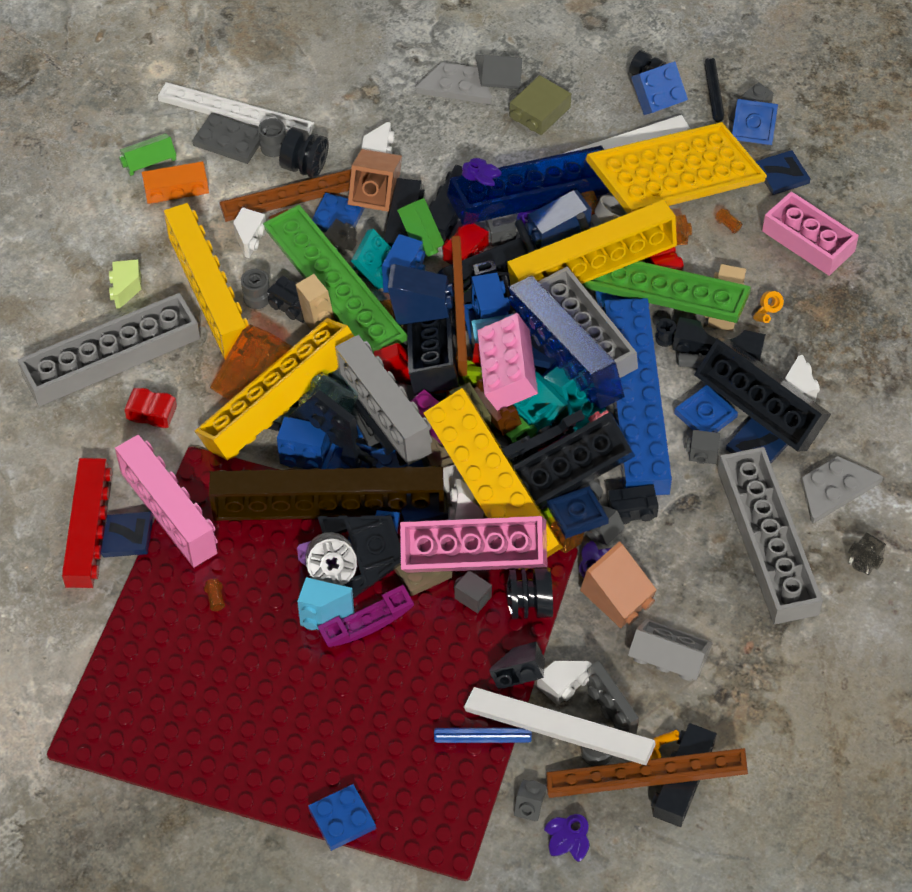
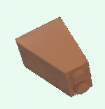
[348,149,402,212]
[580,541,657,629]

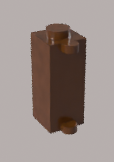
[474,379,522,435]

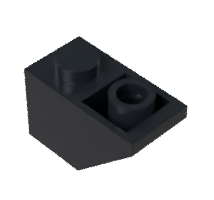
[489,641,545,690]

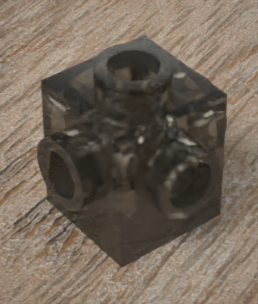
[324,219,358,255]
[848,532,886,576]

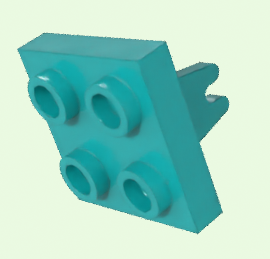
[351,228,391,289]
[512,372,569,435]

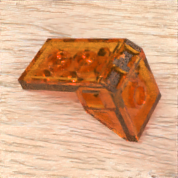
[210,324,293,400]

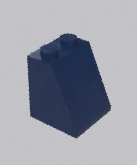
[525,190,592,249]
[388,264,454,325]

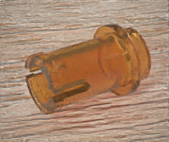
[715,208,743,234]
[204,579,225,611]

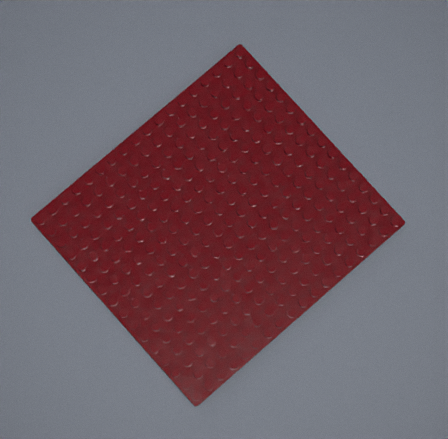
[47,447,578,881]

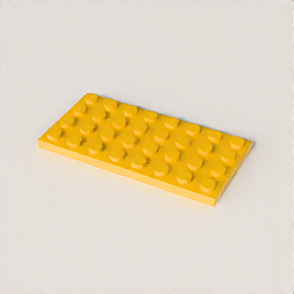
[586,122,767,214]

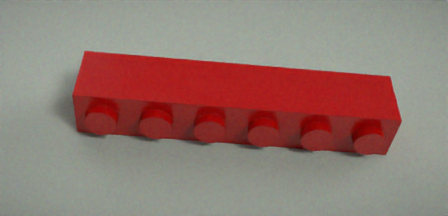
[62,458,112,588]

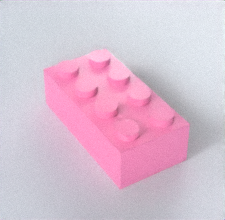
[762,191,859,276]
[477,313,538,411]

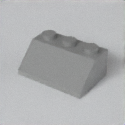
[628,619,713,681]

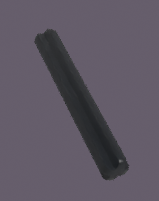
[704,58,724,121]

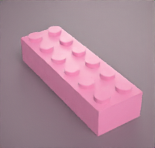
[115,434,218,568]
[400,516,547,573]

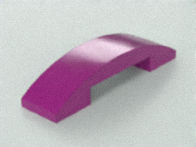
[317,585,414,647]

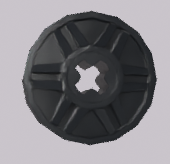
[279,127,329,178]
[506,567,553,619]

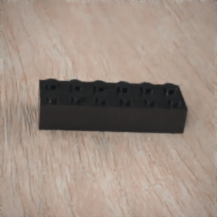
[407,308,459,395]
[694,338,831,452]
[513,412,635,509]

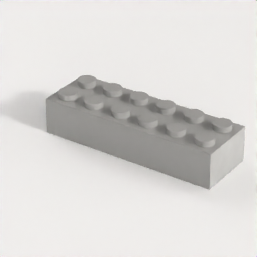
[530,267,638,388]
[335,335,432,465]

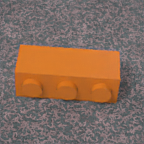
[142,161,209,204]

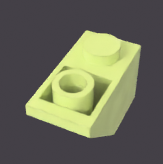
[109,260,141,309]

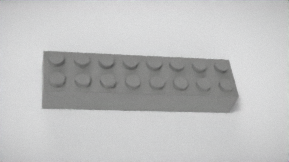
[18,293,200,407]
[718,447,823,625]

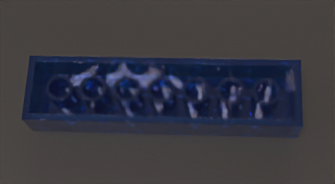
[447,145,611,225]
[509,275,625,409]

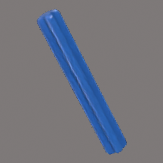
[434,728,532,743]

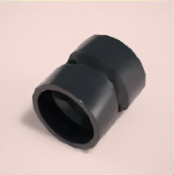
[629,50,666,76]

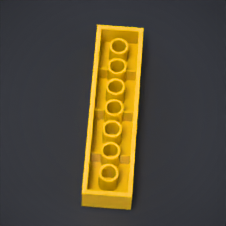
[507,200,677,308]
[163,203,252,361]
[195,318,355,461]
[424,388,563,571]

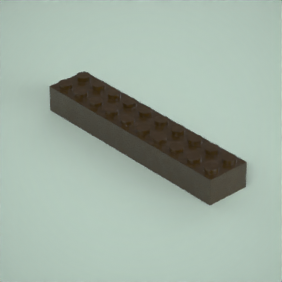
[209,466,444,521]

